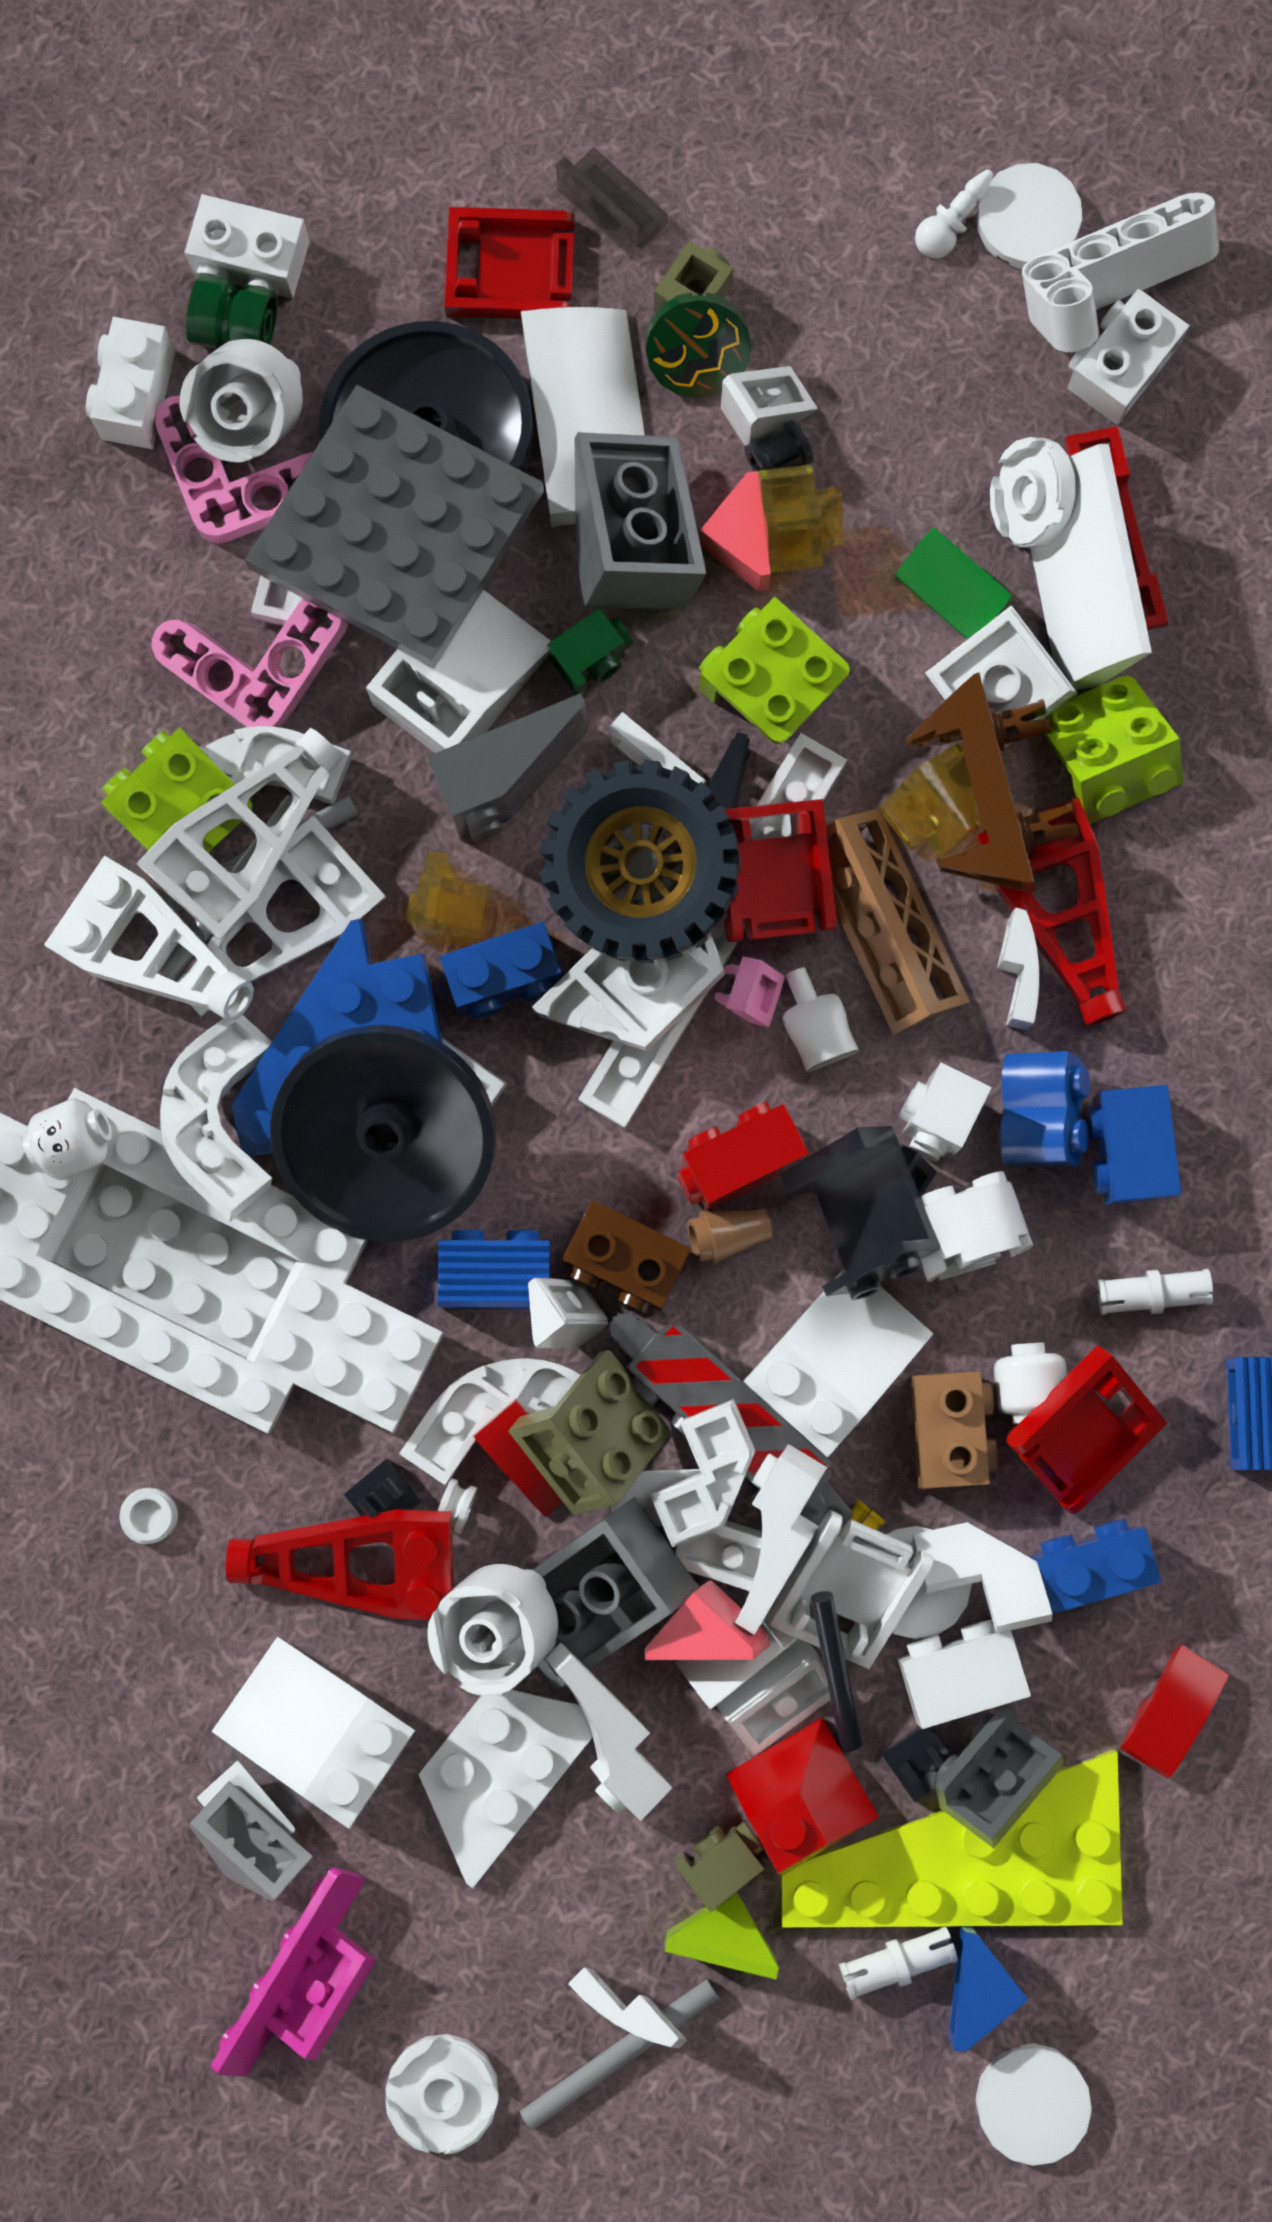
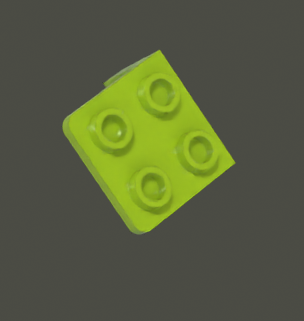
[699,596,850,744]
[1043,676,1184,824]
[101,727,252,853]

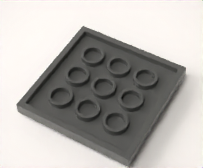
[245,385,544,668]

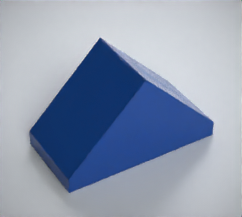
[948,1926,1028,2052]

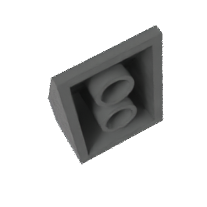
[574,432,706,609]
[427,693,588,842]
[533,1497,700,1691]

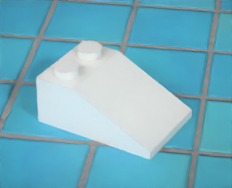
[743,1269,933,1458]
[212,1637,415,1829]

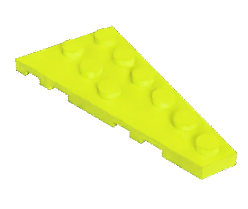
[781,1749,1123,1928]

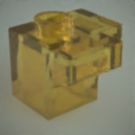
[758,465,844,573]
[878,743,981,858]
[407,851,490,947]

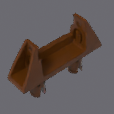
[905,672,1080,893]

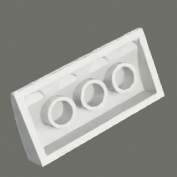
[521,307,645,527]
[1030,444,1152,689]

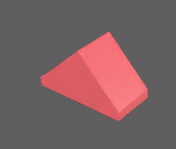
[700,471,771,591]
[645,1579,770,1660]

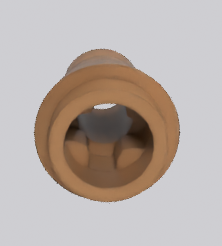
[687,1208,772,1265]

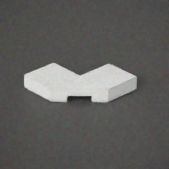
[650,1399,755,1547]
[913,1522,1053,1634]

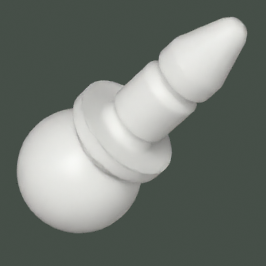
[915,170,993,259]

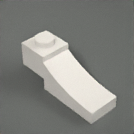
[735,1444,827,1635]
[545,1643,672,1821]

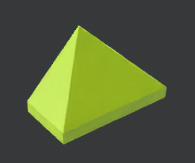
[664,1893,779,1980]

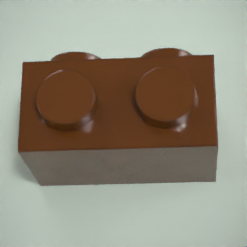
[562,1200,691,1315]

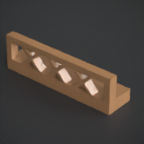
[826,808,970,1036]

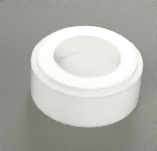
[120,1488,178,1544]

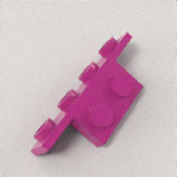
[211,1867,376,2077]

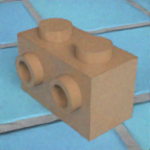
[909,1372,998,1488]

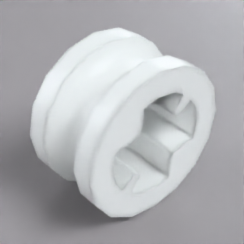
[438,1478,478,1534]

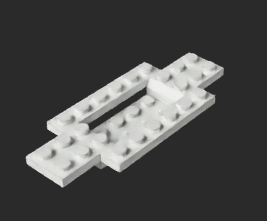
[0,1088,444,1434]

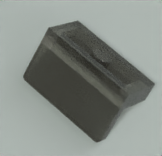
[556,147,668,259]

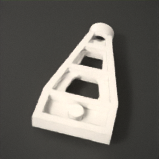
[136,728,342,939]
[175,815,386,1017]
[44,855,254,1021]

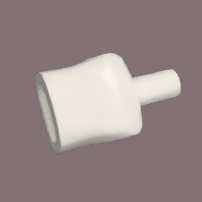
[782,967,859,1072]

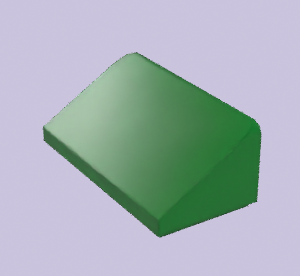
[894,528,1013,640]

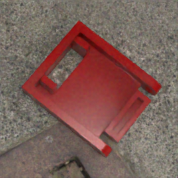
[444,207,575,319]
[724,799,837,942]
[1007,1345,1168,1514]

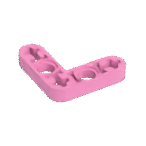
[154,395,313,544]
[152,599,349,728]

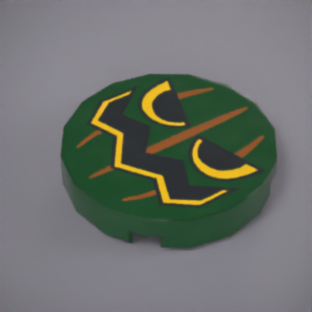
[645,292,752,398]

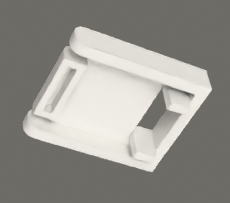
[769,1510,933,1669]

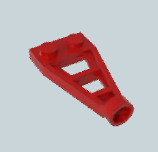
[976,798,1127,1027]
[225,1509,455,1620]

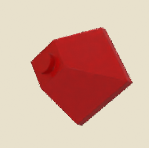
[726,1718,880,1876]

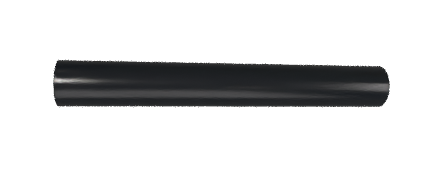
[811,1591,862,1751]

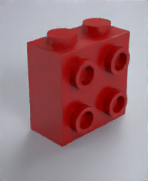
[677,1101,809,1211]

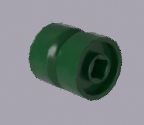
[186,274,278,349]

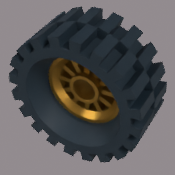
[539,759,741,964]

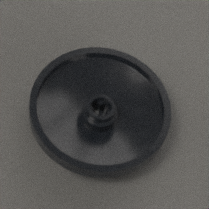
[319,321,534,472]
[270,1025,496,1242]

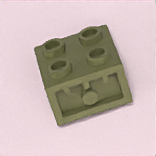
[508,1350,670,1516]

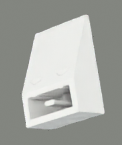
[366,590,551,753]

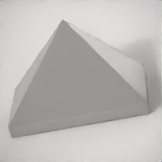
[189,1781,313,1902]

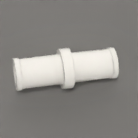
[1097,1269,1213,1315]
[839,1926,958,2000]

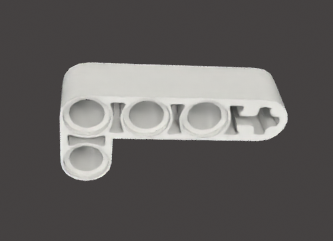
[1022,193,1219,352]

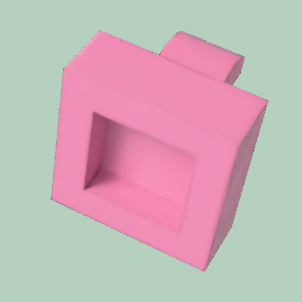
[714,956,785,1027]

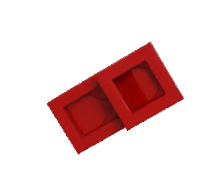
[473,1398,563,1517]
[1120,1644,1229,1779]

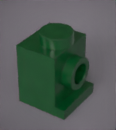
[547,608,634,698]

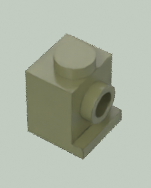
[654,241,734,313]
[675,1821,764,1913]

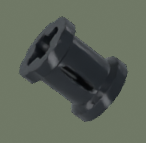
[744,420,814,488]

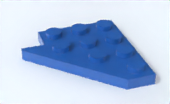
[232,919,443,1157]

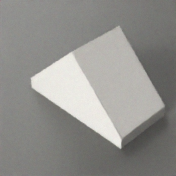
[721,366,818,445]

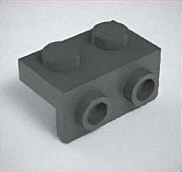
[935,1704,1064,1849]

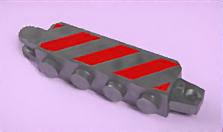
[609,1311,853,1532]

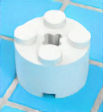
[180,339,303,462]
[920,1171,1033,1282]
[428,1564,558,1696]

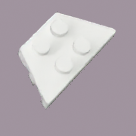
[532,864,725,1051]
[419,1688,592,1889]

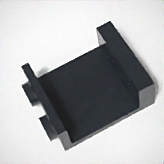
[780,1126,940,1300]

